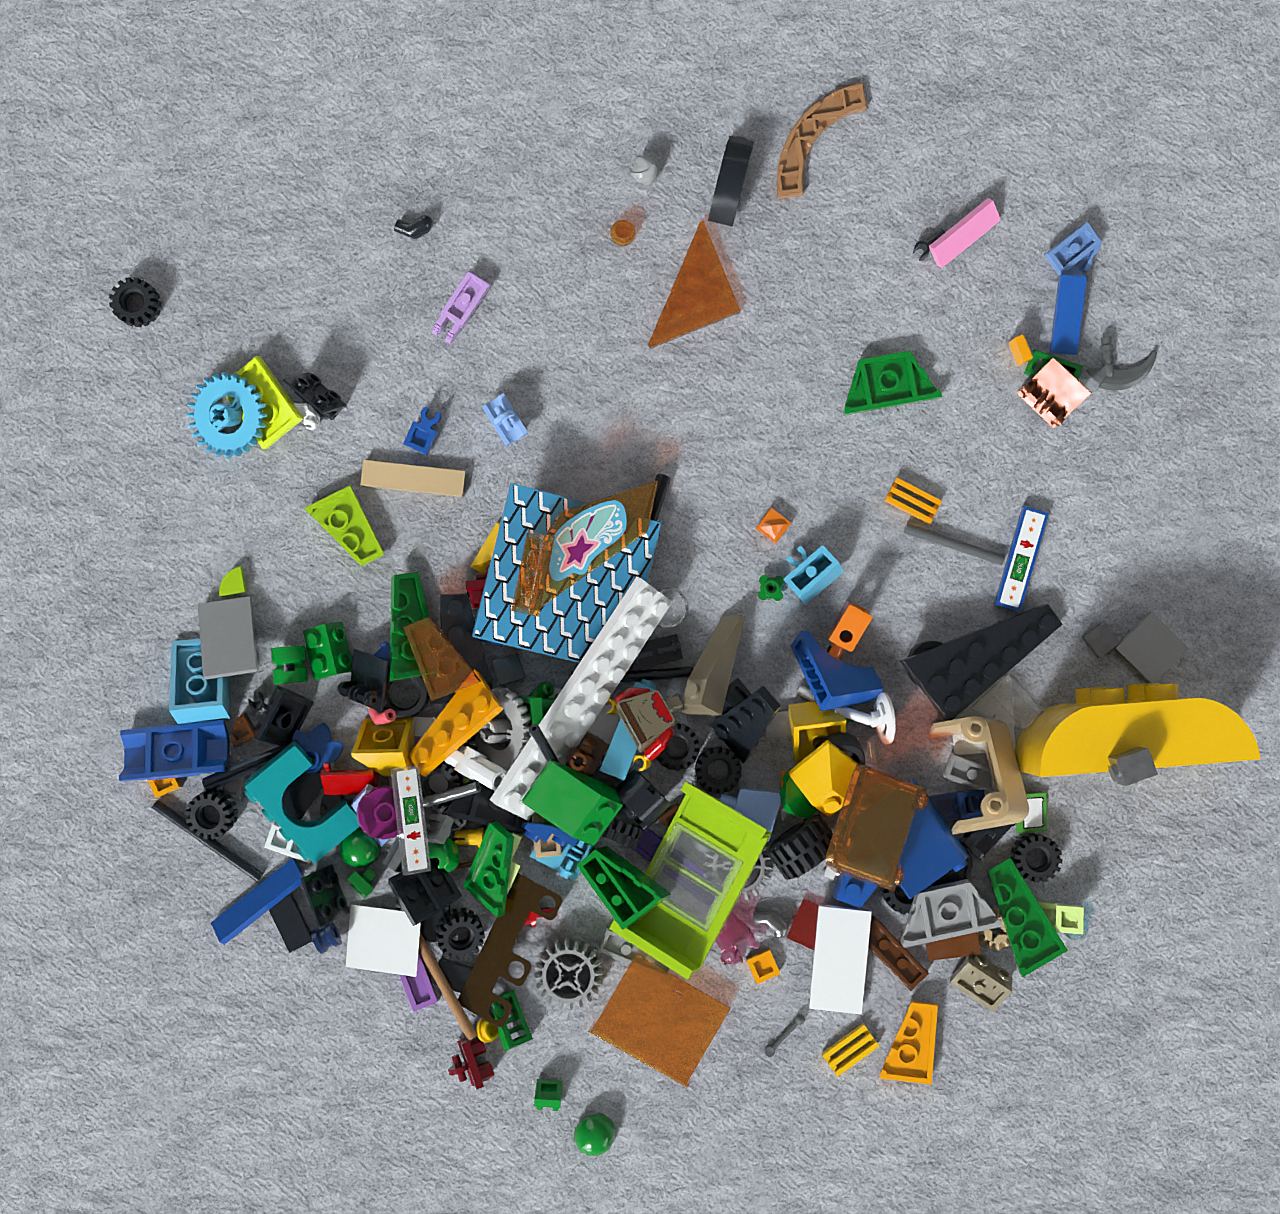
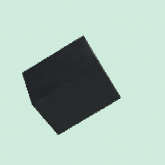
[254,685,314,746]

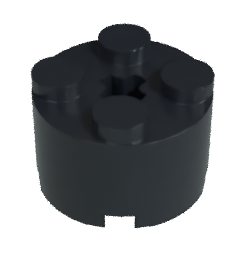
[615,769,671,831]

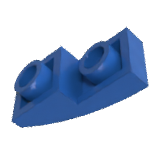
[521,822,578,848]

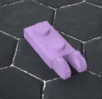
[432,271,491,344]

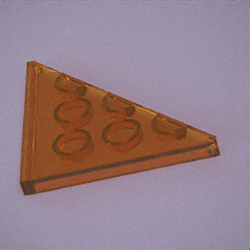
[648,221,740,349]

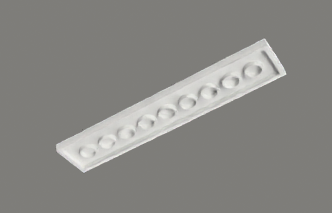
[490,577,672,821]

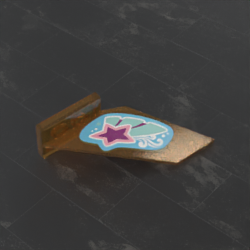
[511,481,658,617]

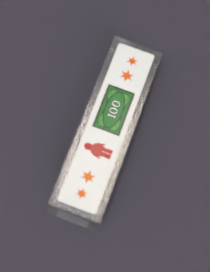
[391,765,431,875]

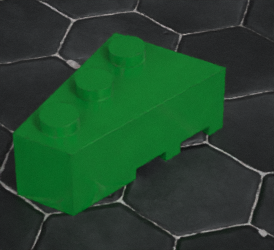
[577,846,671,930]

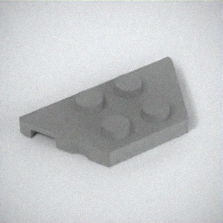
[901,879,1002,948]

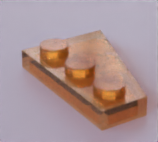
[404,618,482,701]

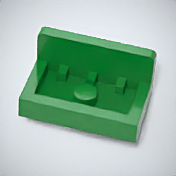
[303,621,352,681]

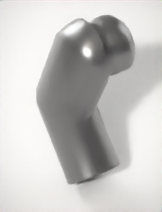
[753,911,789,939]

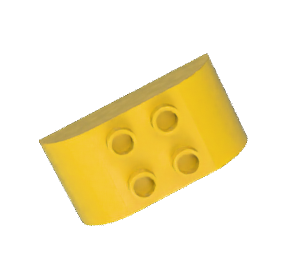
[1015,682,1260,777]

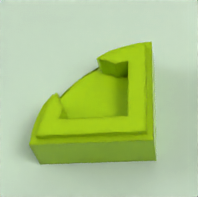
[219,566,247,597]

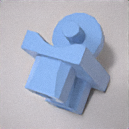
[482,393,528,447]

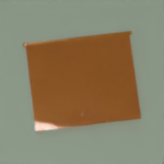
[588,954,731,1088]

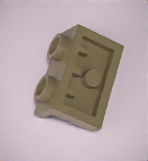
[950,954,1013,1012]

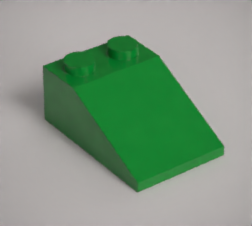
[522,759,623,846]

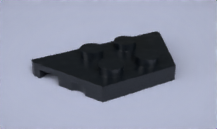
[443,779,532,833]

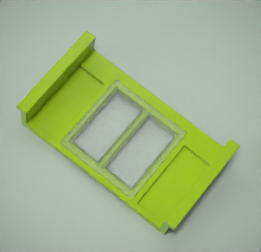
[609,781,772,980]

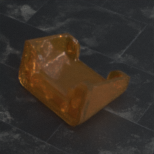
[826,764,928,891]

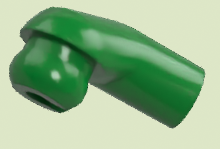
[529,681,554,699]

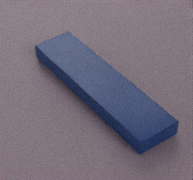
[211,858,305,945]

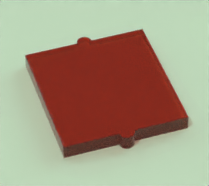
[786,898,819,950]

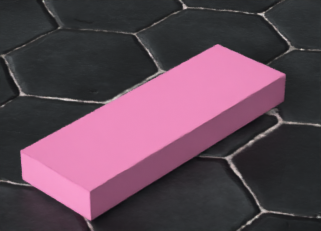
[929,198,1001,268]

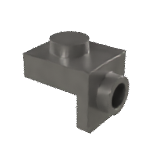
[421,808,454,844]

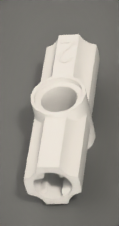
[444,745,507,791]

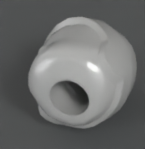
[630,155,659,186]

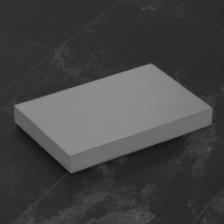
[198,596,258,680]

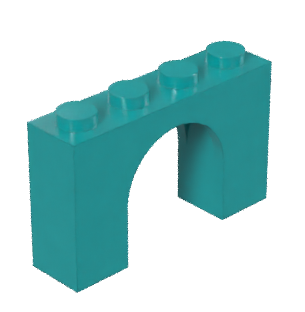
[244,740,360,864]

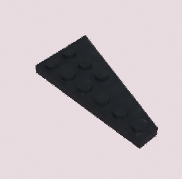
[899,604,1063,721]

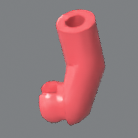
[369,708,396,726]

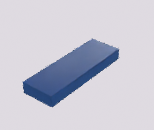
[1049,274,1087,355]

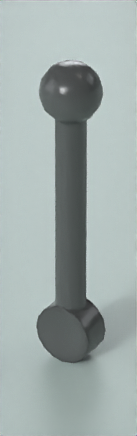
[764,1014,805,1057]

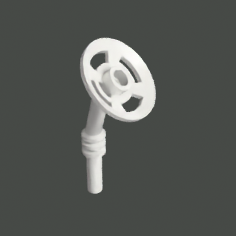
[797,685,895,744]

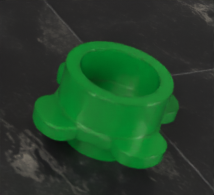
[758,575,784,601]

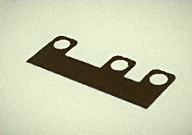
[458,873,562,1027]

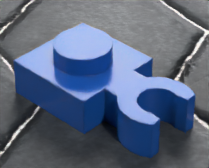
[403,406,442,456]

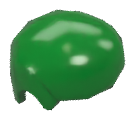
[339,828,382,868]
[425,837,460,872]
[574,1113,616,1156]

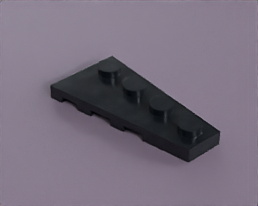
[440,593,493,698]
[710,685,781,764]

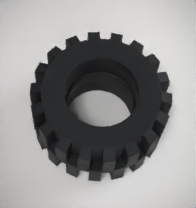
[767,815,839,880]

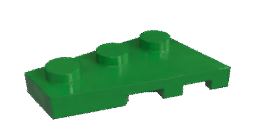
[463,821,514,918]

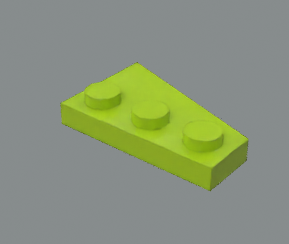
[304,486,385,566]

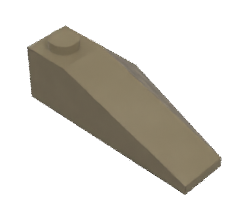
[680,615,745,715]

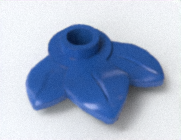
[292,723,343,773]

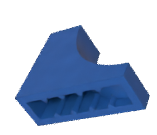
[791,630,884,711]

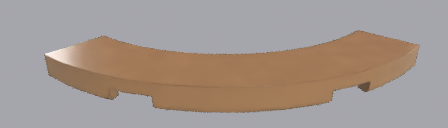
[776,82,867,199]

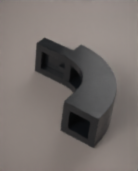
[708,136,754,227]

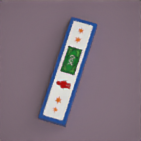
[994,506,1049,612]

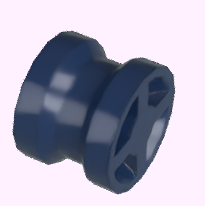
[311,922,342,954]

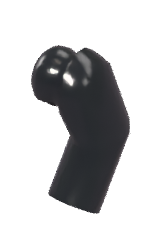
[394,215,433,239]

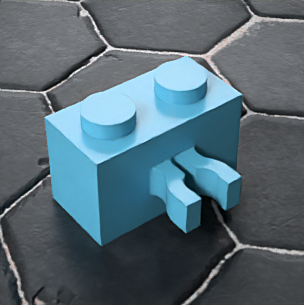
[783,545,845,605]

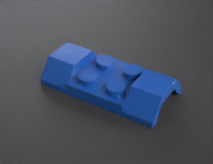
[119,720,230,782]

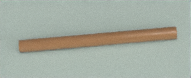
[419,932,477,1041]

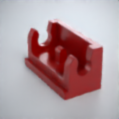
[320,762,380,795]

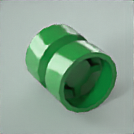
[271,645,308,685]

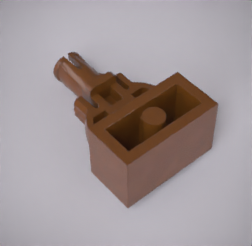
[565,731,610,777]

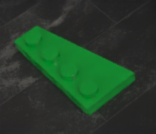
[390,572,442,681]
[986,858,1068,977]

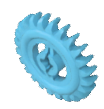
[186,372,267,458]

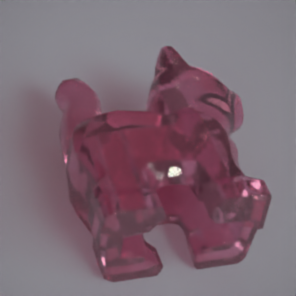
[715,911,760,965]

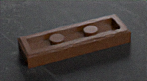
[868,915,929,991]

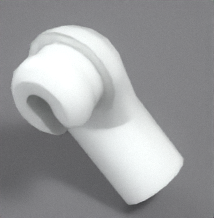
[294,403,320,430]

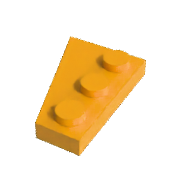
[879,1000,938,1085]

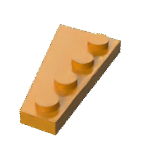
[409,669,504,777]

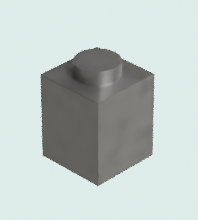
[1108,747,1158,786]

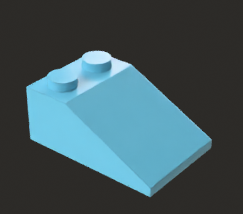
[169,638,230,724]

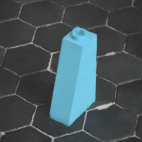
[600,678,660,780]

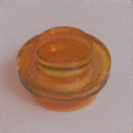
[610,220,636,246]

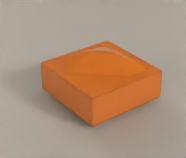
[755,508,791,544]

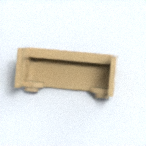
[928,716,1029,835]

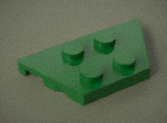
[843,351,942,416]

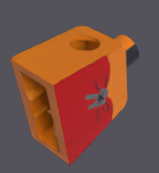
[826,599,873,660]

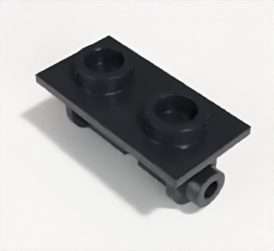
[632,634,683,671]

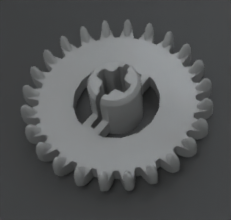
[468,688,531,772]

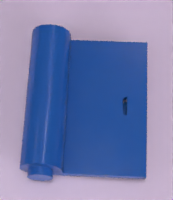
[854,778,969,899]

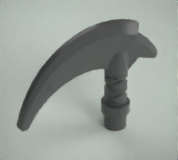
[1087,337,1157,391]

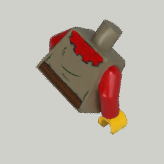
[605,687,683,771]

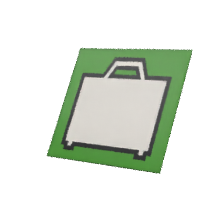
[1016,793,1047,833]

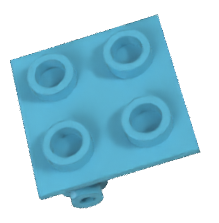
[530,840,594,881]

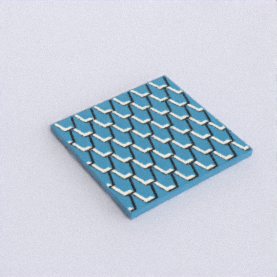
[472,483,662,663]

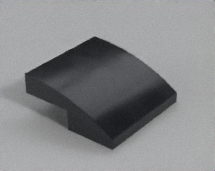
[388,858,462,926]

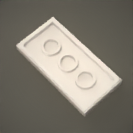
[809,904,872,1014]

